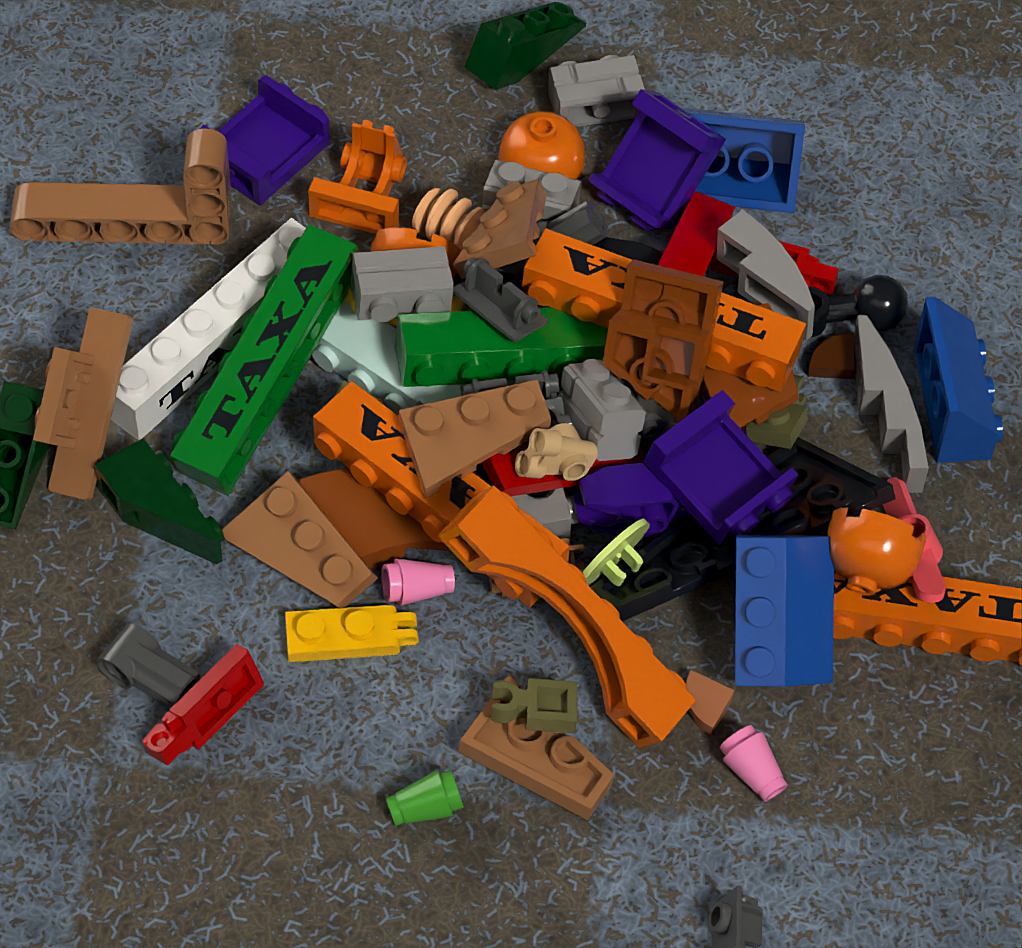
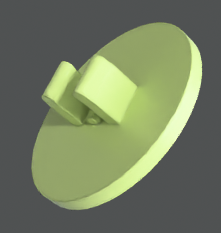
[582,518,650,587]

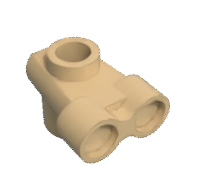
[515,423,598,481]

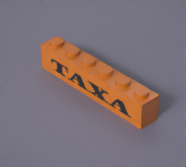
[521,228,807,392]
[313,381,570,608]
[833,570,1022,666]

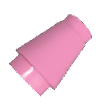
[381,558,455,606]
[720,725,788,802]

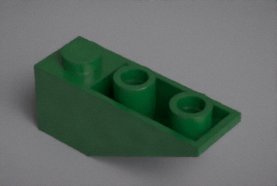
[464,2,587,90]
[0,381,50,530]
[95,438,224,564]

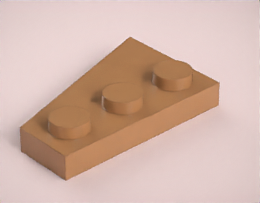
[453,179,547,279]
[399,380,551,499]
[222,471,378,608]
[458,675,614,820]

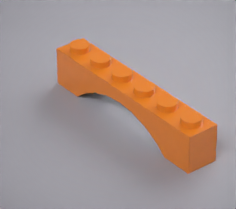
[438,486,696,748]

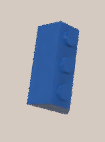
[682,108,805,213]
[913,297,1003,463]
[735,535,834,687]

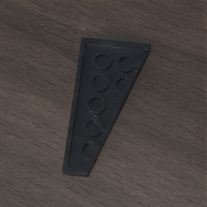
[590,437,896,622]

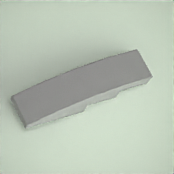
[854,315,929,493]

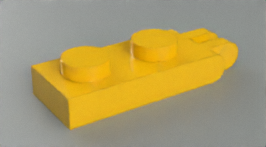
[285,605,419,662]

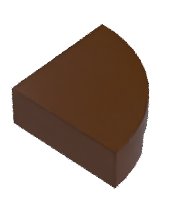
[808,333,855,379]

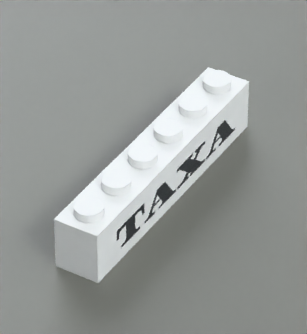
[111,218,306,441]

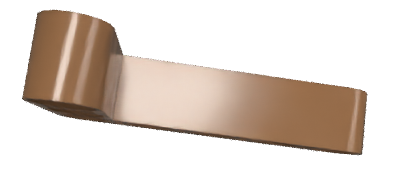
[9,128,232,245]

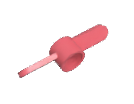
[883,477,946,603]

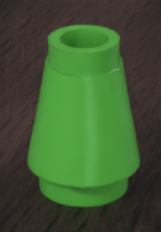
[386,769,464,826]

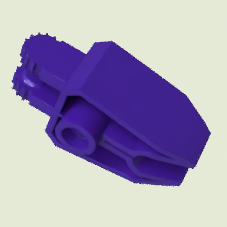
[571,463,690,537]

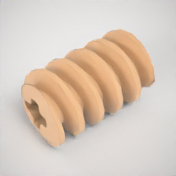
[412,188,485,251]

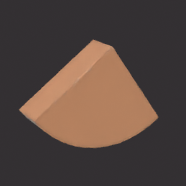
[686,670,735,736]

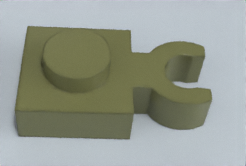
[491,678,577,733]

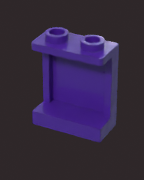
[199,75,330,206]
[588,89,726,231]
[643,390,798,546]

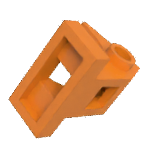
[308,120,407,234]

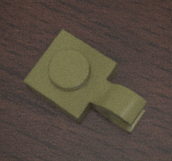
[746,375,808,449]

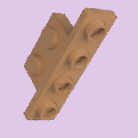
[33,308,133,500]

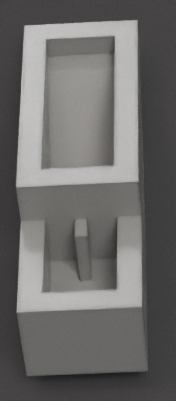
[717,209,815,341]

